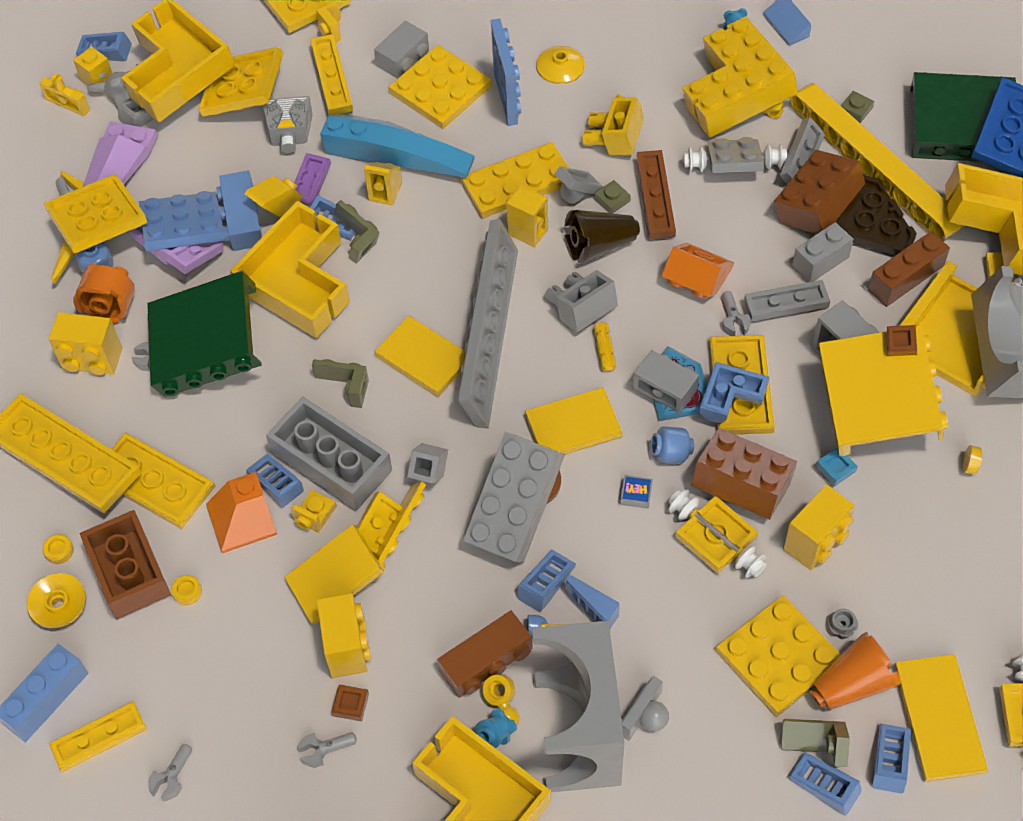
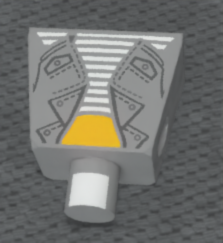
[263,96,313,153]

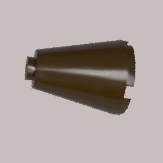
[564,210,640,262]

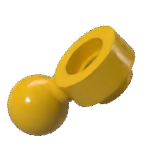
[483,674,520,725]

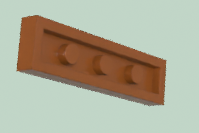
[636,150,676,239]

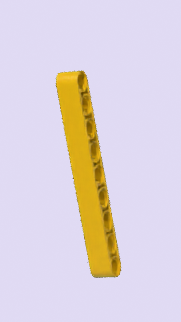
[790,83,964,241]

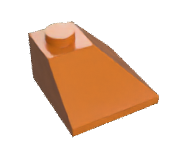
[206,472,277,554]

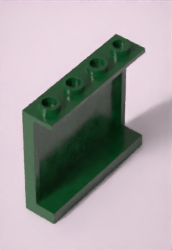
[910,72,1016,162]
[147,270,262,397]

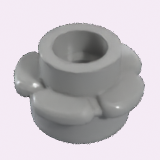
[829,609,858,638]

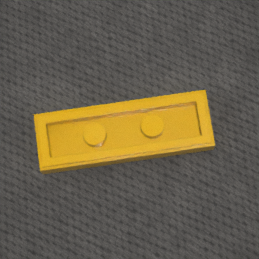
[49,701,147,773]

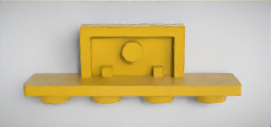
[356,481,426,579]

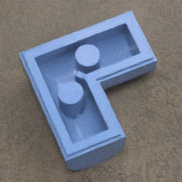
[700,362,770,423]

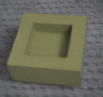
[841,91,875,123]
[594,180,631,213]

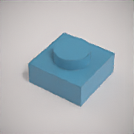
[816,447,858,487]

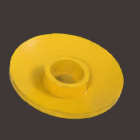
[536,46,585,84]
[26,573,86,628]

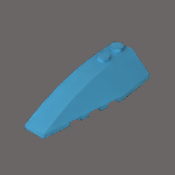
[320,114,475,178]

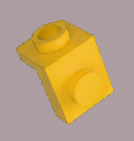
[316,1,341,43]

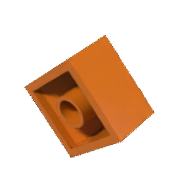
[662,242,735,299]

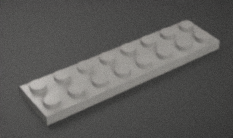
[457,219,518,429]

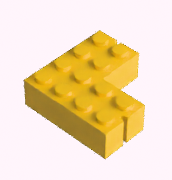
[121,0,235,123]
[682,16,798,138]
[945,163,1023,275]
[230,201,350,339]
[412,716,551,821]

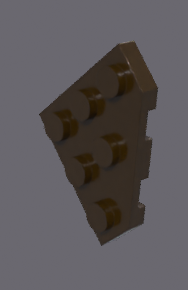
[836,174,917,256]

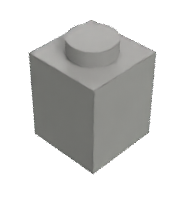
[407,443,448,484]

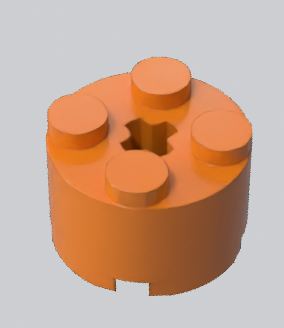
[73,264,135,324]

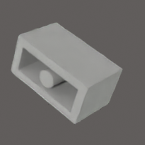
[374,20,429,79]
[792,222,853,282]
[633,350,699,413]

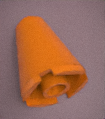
[811,632,901,710]

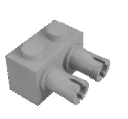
[545,270,618,333]

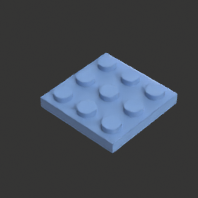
[490,18,521,126]
[139,191,225,251]

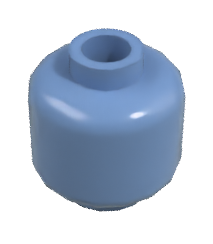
[76,242,113,274]
[650,426,694,464]

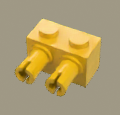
[582,97,644,155]

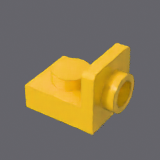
[291,490,337,533]

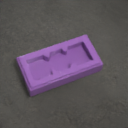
[294,153,332,206]

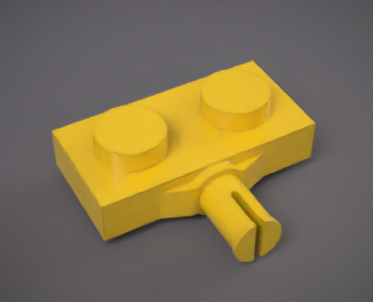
[39,74,90,117]

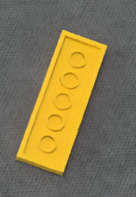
[0,393,142,514]

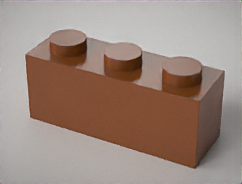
[868,231,950,307]
[437,610,533,698]

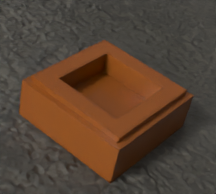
[887,325,917,356]
[331,685,369,722]

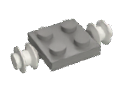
[683,137,787,173]

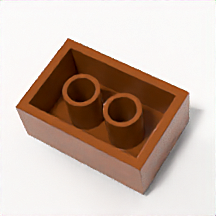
[774,150,865,234]
[691,428,798,520]
[79,510,171,619]

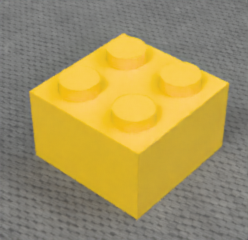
[48,312,123,375]
[784,484,855,570]
[317,593,371,679]

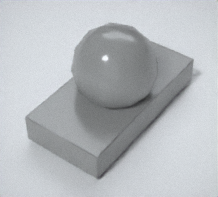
[554,167,603,203]
[622,676,669,741]

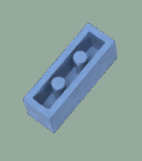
[216,170,262,251]
[0,644,89,743]

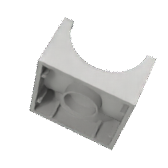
[971,266,1023,398]
[532,620,624,793]

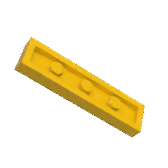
[310,34,353,115]

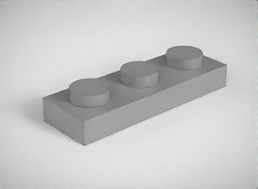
[780,117,825,184]
[744,280,830,322]

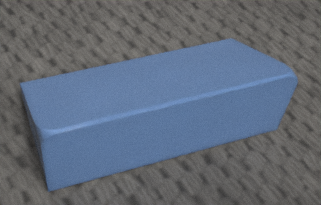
[763,0,811,45]

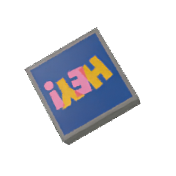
[620,475,653,508]

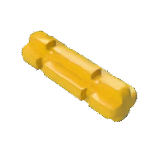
[593,322,617,372]

